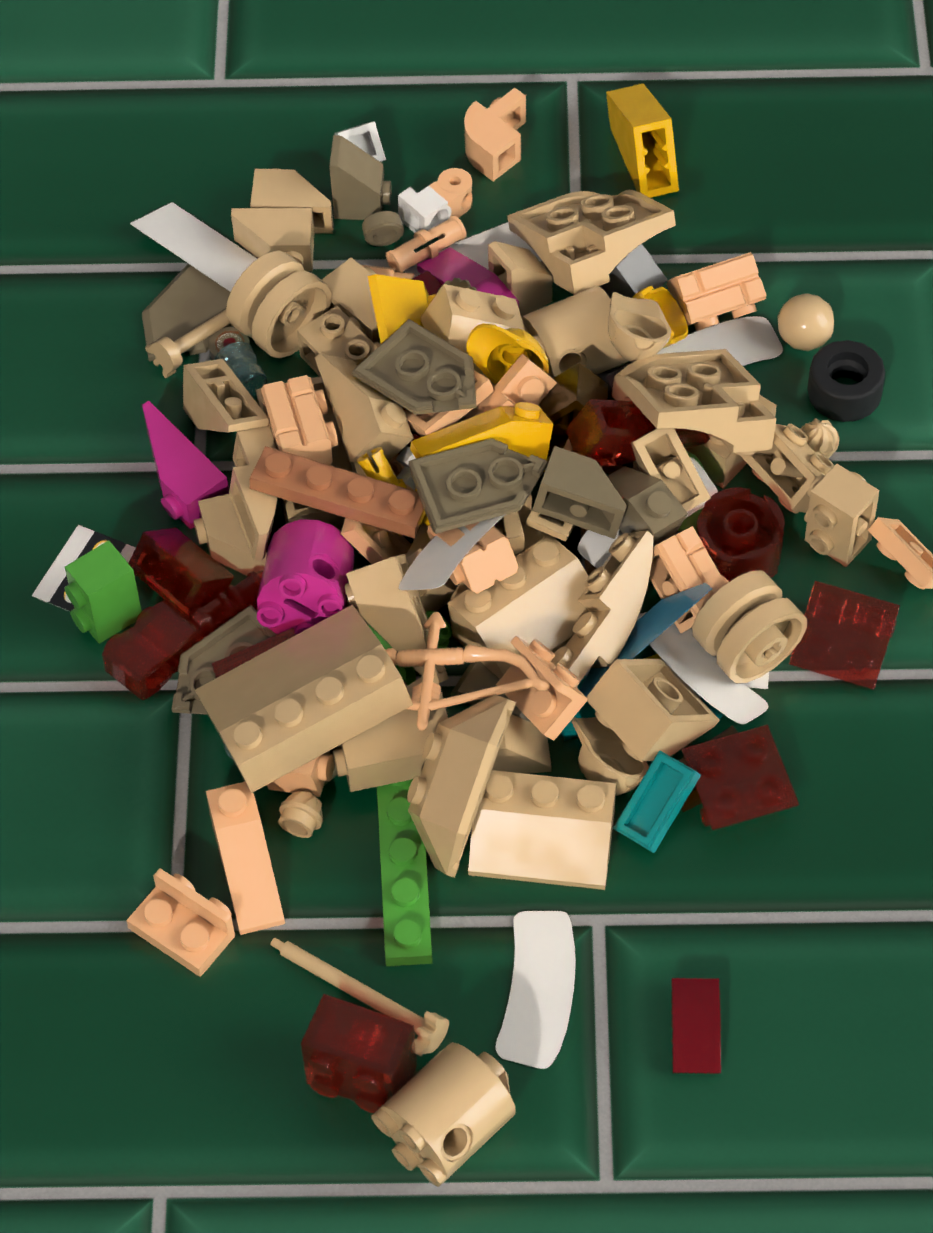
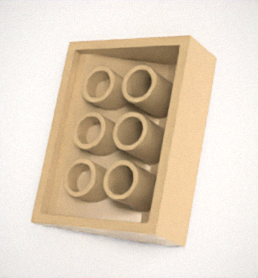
[195,604,413,793]

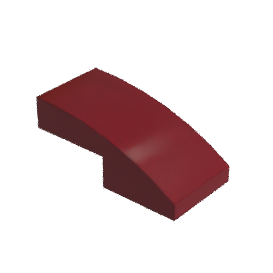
[671,978,721,1074]

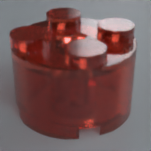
[696,487,785,582]

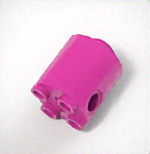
[257,519,354,639]

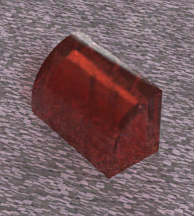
[128,528,235,617]

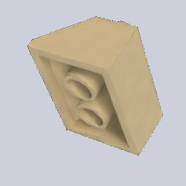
[447,534,590,679]
[468,770,616,890]

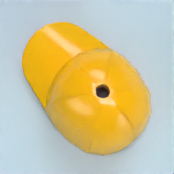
[466,323,549,384]

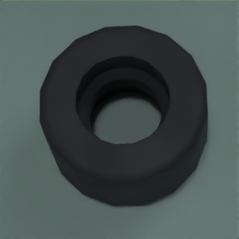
[807,340,885,422]

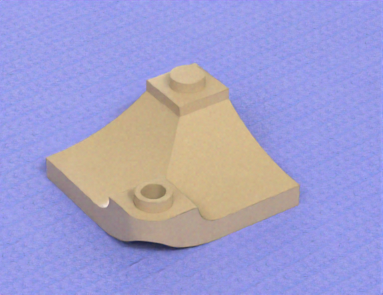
[507,190,676,295]
[612,349,776,456]

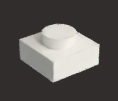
[335,121,386,162]

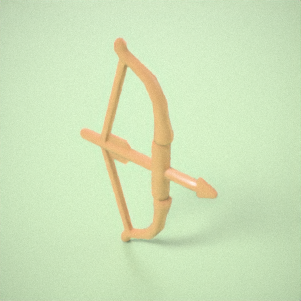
[385,612,550,731]

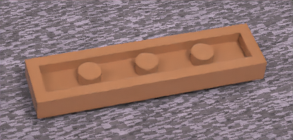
[250,446,426,539]

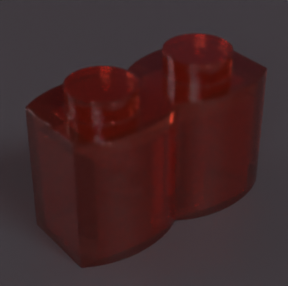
[102,600,204,701]

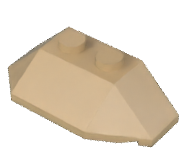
[407,694,516,878]

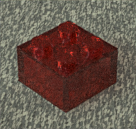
[301,994,417,1113]

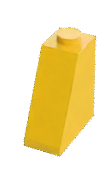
[606,83,679,198]

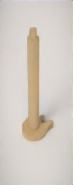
[145,309,230,378]
[271,938,449,1056]

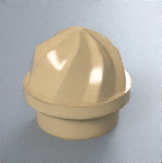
[800,418,839,459]
[278,791,323,838]

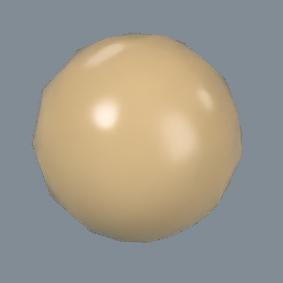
[777,293,834,351]

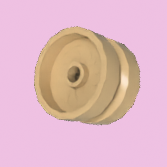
[226,250,332,358]
[692,571,807,684]

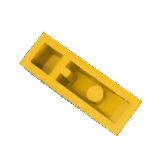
[410,402,553,472]

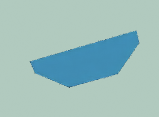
[580,583,712,696]

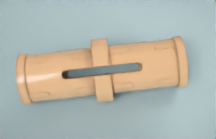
[386,215,467,273]

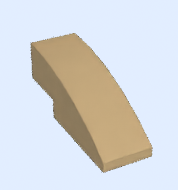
[229,426,278,562]

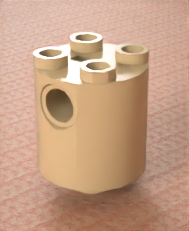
[521,286,628,378]
[371,1042,516,1187]

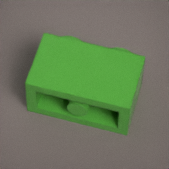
[64,540,143,644]

